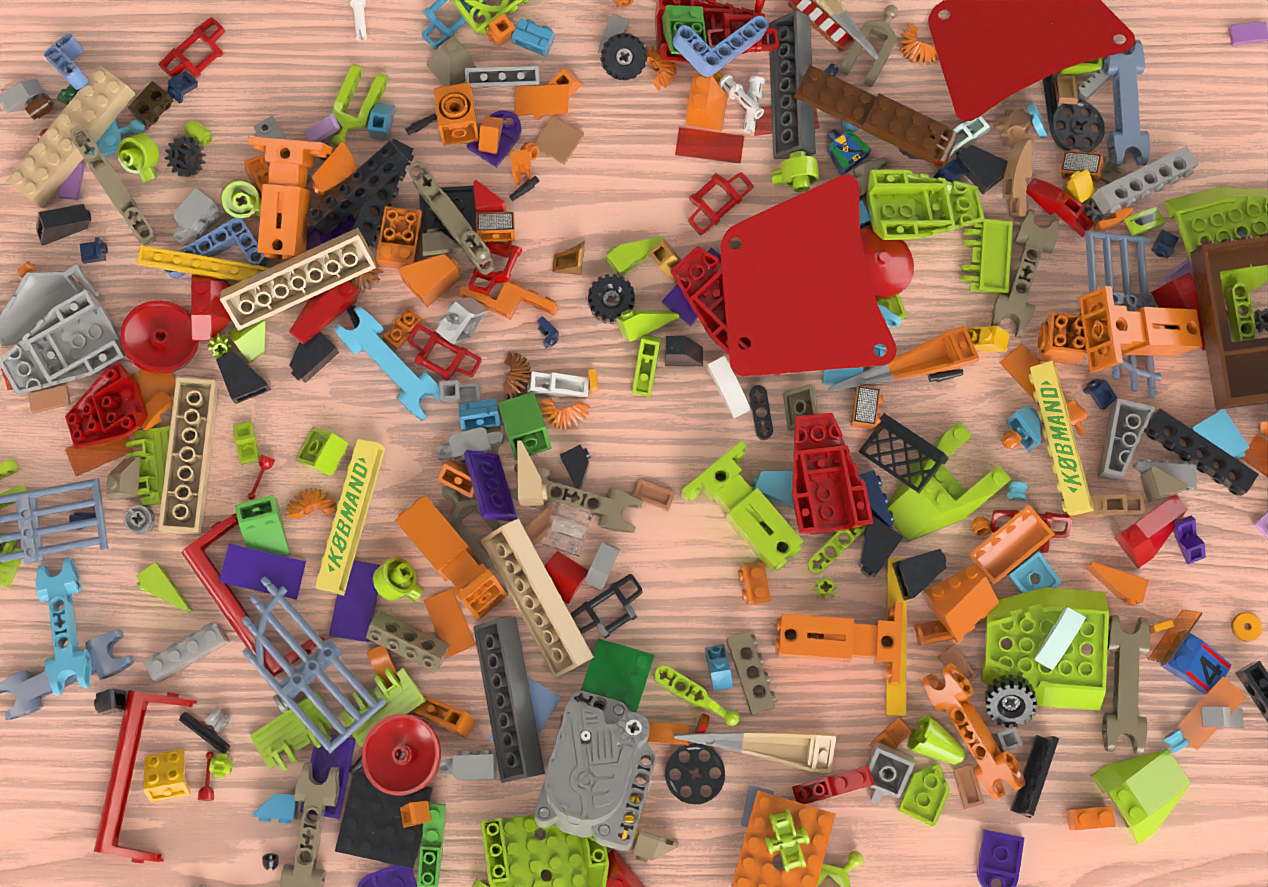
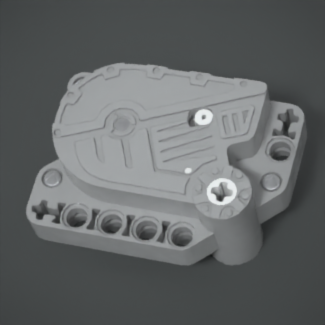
[535,690,656,851]

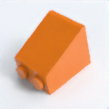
[686,73,728,131]
[312,141,358,201]
[398,254,461,308]

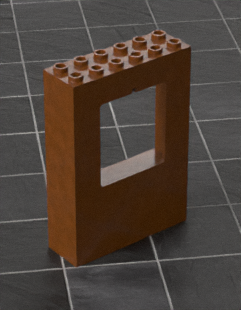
[1190,233,1268,410]

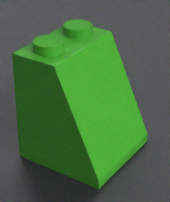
[498,392,552,460]

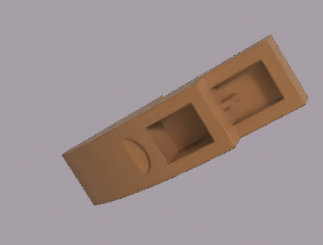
[1003,140,1033,216]
[1062,494,1145,518]

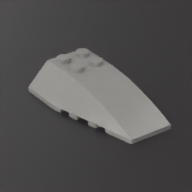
[0,289,125,395]

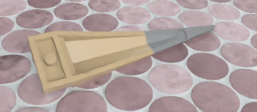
[815,0,879,60]
[673,730,836,773]

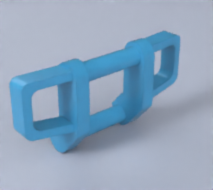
[422,0,487,49]

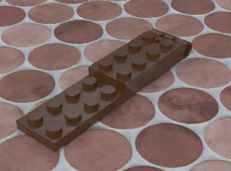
[794,65,958,168]

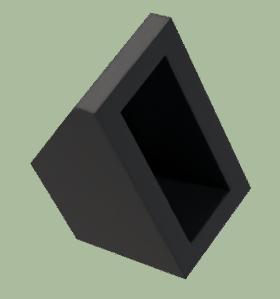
[560,444,591,490]
[94,688,126,714]

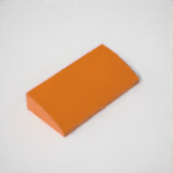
[968,504,1055,584]

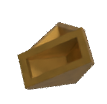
[552,240,586,275]

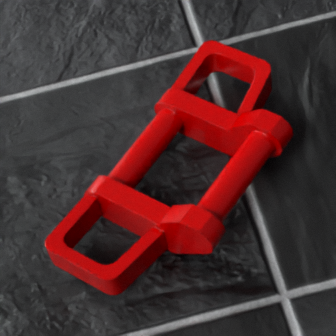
[706,12,779,52]
[159,17,225,78]
[688,172,754,235]
[468,241,522,295]
[407,324,482,381]
[990,510,1072,553]

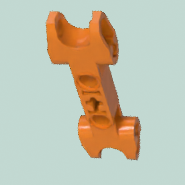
[923,663,1026,800]

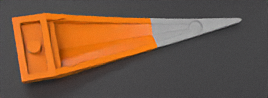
[827,326,979,392]

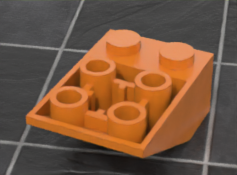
[376,206,422,269]

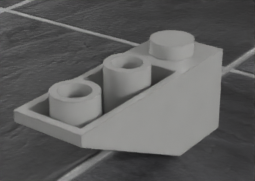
[1133,459,1197,491]

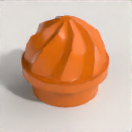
[520,142,539,160]
[17,261,37,278]
[1002,429,1022,449]
[971,516,991,536]

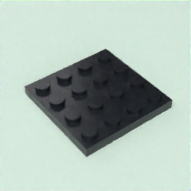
[335,771,433,869]

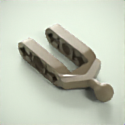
[839,5,898,87]
[442,485,502,569]

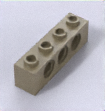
[366,611,450,672]
[726,631,777,715]

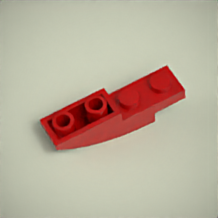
[1026,178,1094,237]
[792,765,875,804]

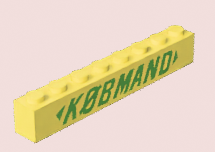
[1029,361,1094,516]
[315,439,385,596]

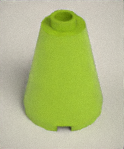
[907,715,965,764]

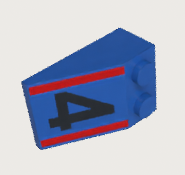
[1160,631,1232,695]

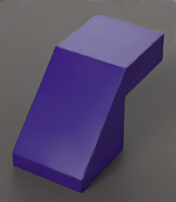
[1174,515,1206,564]

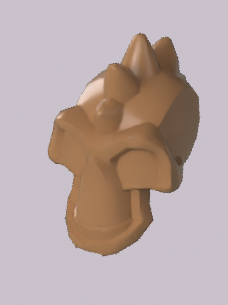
[994,109,1035,155]

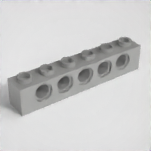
[1091,146,1199,215]

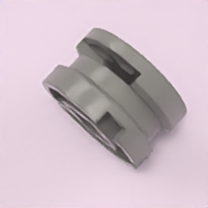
[124,505,155,534]

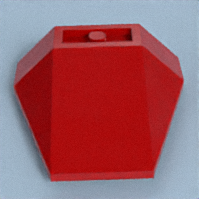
[65,363,148,449]

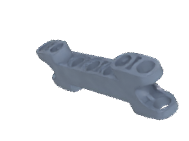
[1102,40,1150,166]
[0,630,134,720]

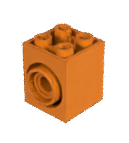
[433,83,479,146]
[1038,312,1087,365]

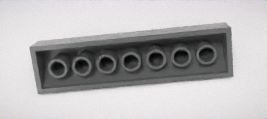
[769,10,816,159]
[474,617,545,783]

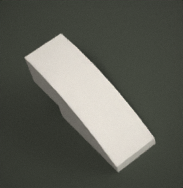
[707,356,751,419]
[527,372,589,397]

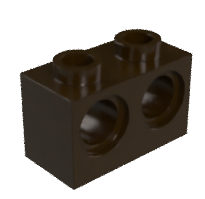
[127,81,173,127]

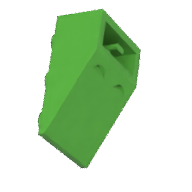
[662,5,707,54]
[235,495,290,556]

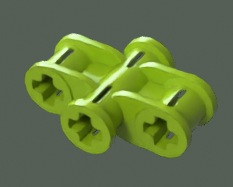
[765,808,810,873]

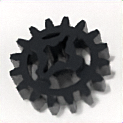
[165,136,206,177]

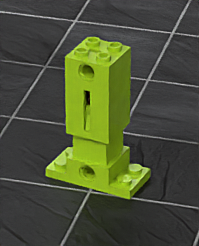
[681,440,804,572]

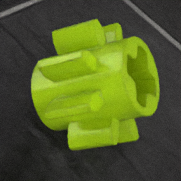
[208,333,232,356]
[812,575,838,601]
[209,753,233,778]

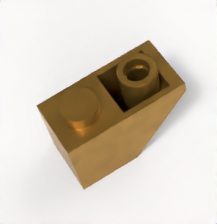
[648,240,681,282]

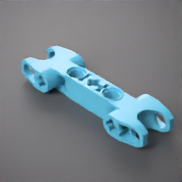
[36,557,92,696]

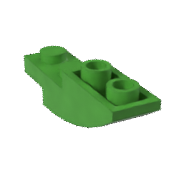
[417,802,446,887]

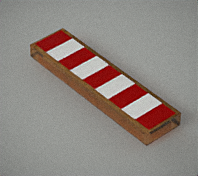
[788,0,853,52]

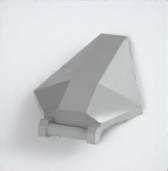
[0,263,100,347]

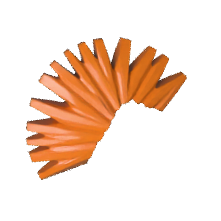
[900,22,939,65]
[645,46,677,91]
[539,398,591,430]
[285,488,337,519]

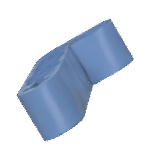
[44,34,88,90]

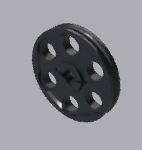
[1050,100,1105,153]
[665,743,725,805]

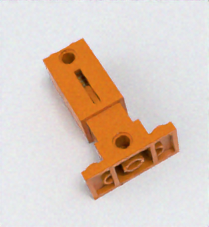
[248,136,333,260]
[1079,286,1202,372]
[395,495,508,620]
[775,601,903,685]

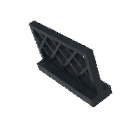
[858,413,949,494]
[1010,735,1059,818]

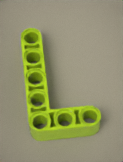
[1225,283,1257,342]

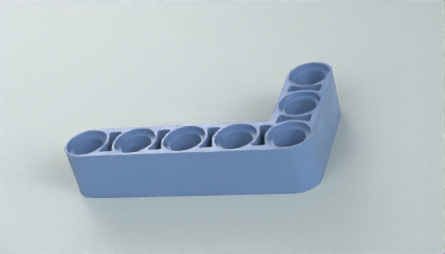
[673,16,769,77]
[164,218,268,279]

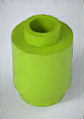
[184,120,212,147]

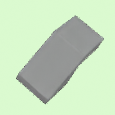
[598,14,629,53]
[0,79,45,113]
[439,380,481,404]
[584,541,620,590]
[1201,707,1244,728]
[991,727,1023,753]

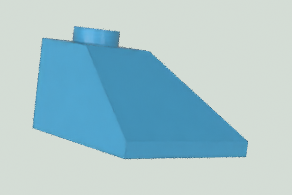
[1006,405,1041,452]

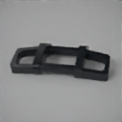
[570,574,643,639]

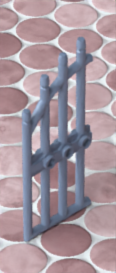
[1085,231,1161,398]
[0,478,108,564]
[242,577,386,753]

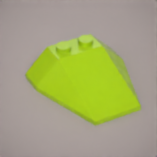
[1090,749,1191,845]

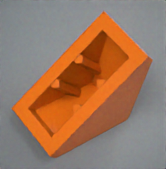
[478,116,504,154]
[400,801,432,828]

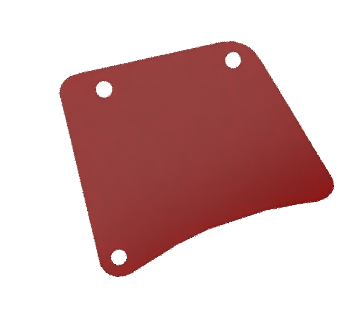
[928,0,1136,121]
[720,174,897,377]

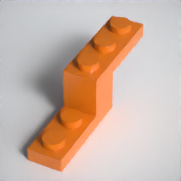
[459,281,558,320]

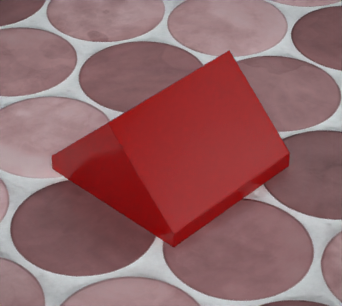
[473,180,507,213]
[544,551,589,604]

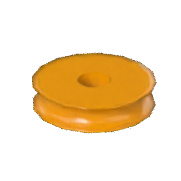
[1231,612,1262,642]

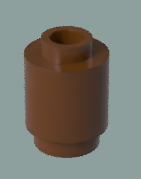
[25,94,54,120]

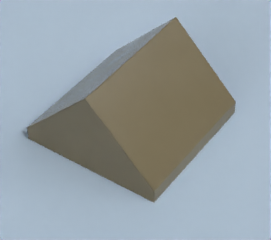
[783,384,819,430]
[1140,466,1188,502]

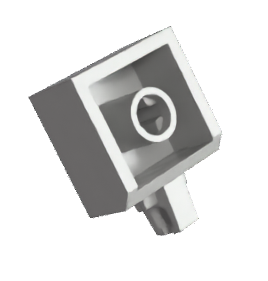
[172,188,222,245]
[436,297,489,344]
[866,741,915,804]
[439,750,497,781]

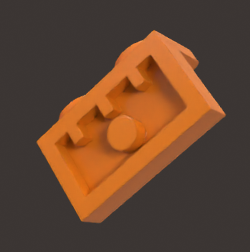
[738,562,771,605]

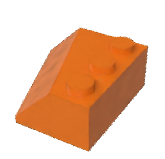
[924,564,999,644]

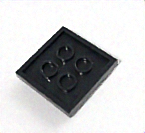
[420,185,477,242]

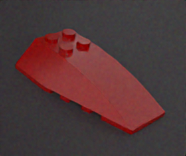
[655,0,768,63]
[670,246,751,356]
[792,412,873,535]

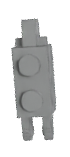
[436,427,505,463]

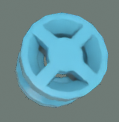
[1007,481,1028,501]
[1163,729,1190,753]

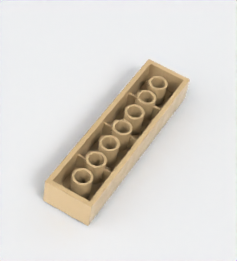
[6,66,136,208]
[220,228,376,331]
[158,377,219,536]

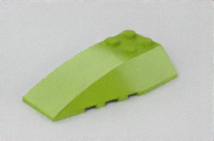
[866,170,985,240]

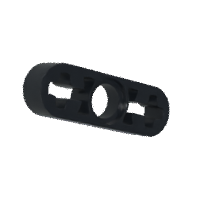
[749,385,773,440]

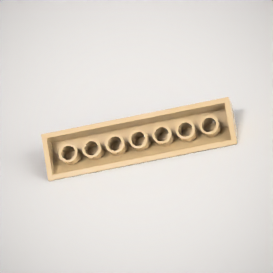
[481,519,593,678]

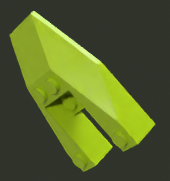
[887,421,1011,542]

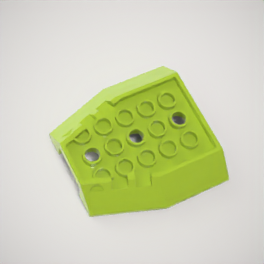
[1164,187,1268,298]
[981,587,1109,711]
[480,814,609,887]

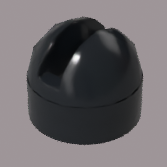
[262,853,279,871]

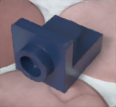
[167,71,198,104]
[933,159,967,183]
[1151,229,1179,259]
[80,237,108,264]
[537,316,559,348]
[1083,379,1117,410]

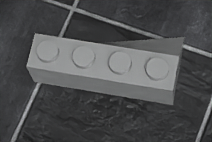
[1098,398,1156,481]

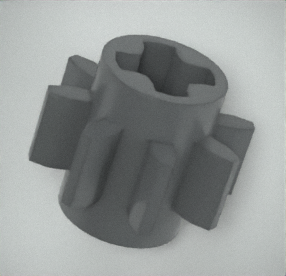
[1084,199,1107,221]
[1254,308,1268,333]

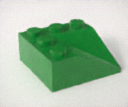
[581,639,655,713]

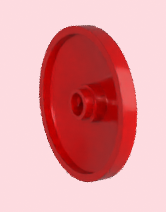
[860,226,914,299]
[120,300,199,374]
[362,714,441,796]

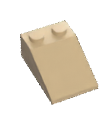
[517,441,547,506]

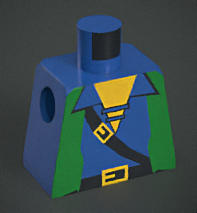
[827,129,871,175]

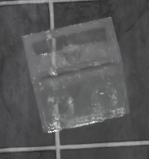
[543,502,594,557]

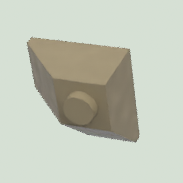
[422,228,464,257]
[106,457,140,500]
[633,830,679,863]

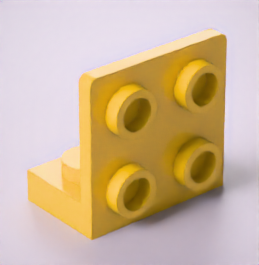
[143,749,190,803]

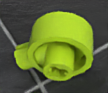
[117,133,159,183]
[771,151,819,192]
[220,179,262,218]
[373,557,424,602]

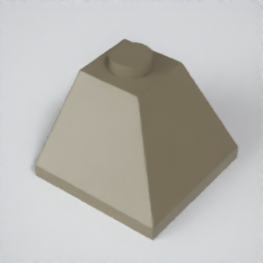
[427,36,476,86]

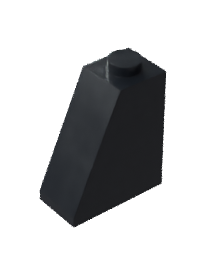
[955,145,1008,195]
[36,204,91,246]
[289,332,339,383]
[665,336,703,366]
[216,352,271,404]
[858,515,903,577]
[892,549,947,601]

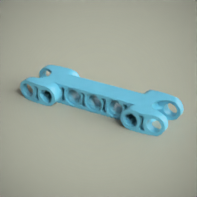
[333,306,443,421]

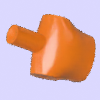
[1066,399,1088,436]

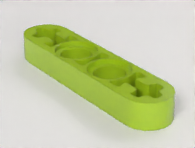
[808,526,866,575]

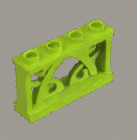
[450,0,531,35]

